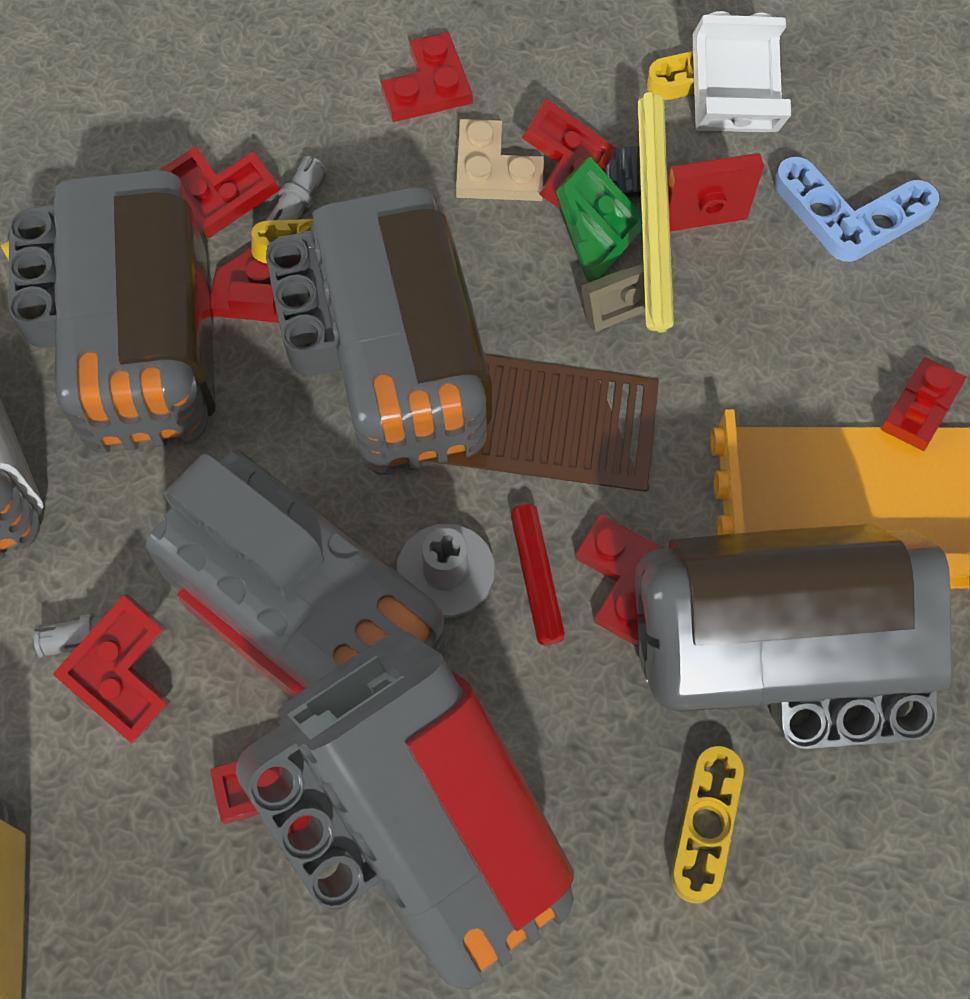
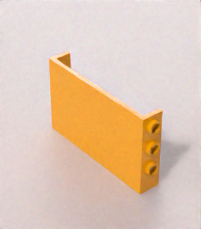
[710,409,970,588]

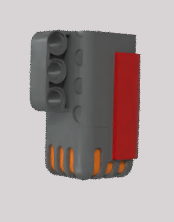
[146,449,445,697]
[236,632,574,990]

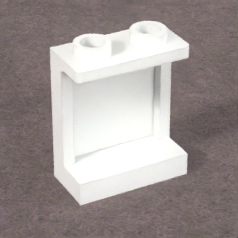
[693,11,791,132]

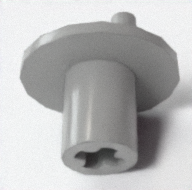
[397,524,495,618]

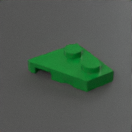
[556,157,642,282]

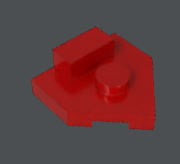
[210,248,303,323]

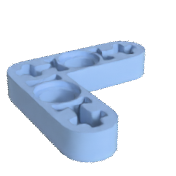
[774,157,939,262]

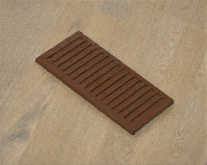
[421,355,659,492]

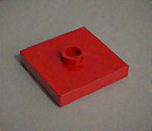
[668,153,764,231]

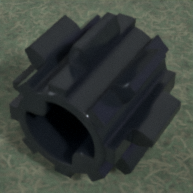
[606,146,641,197]

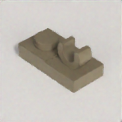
[581,261,675,332]

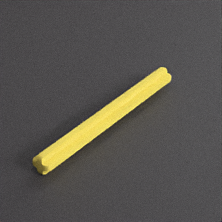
[638,91,674,333]

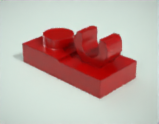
[881,356,967,451]

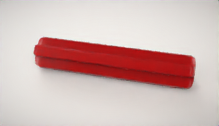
[511,504,565,646]

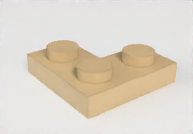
[456,119,544,201]

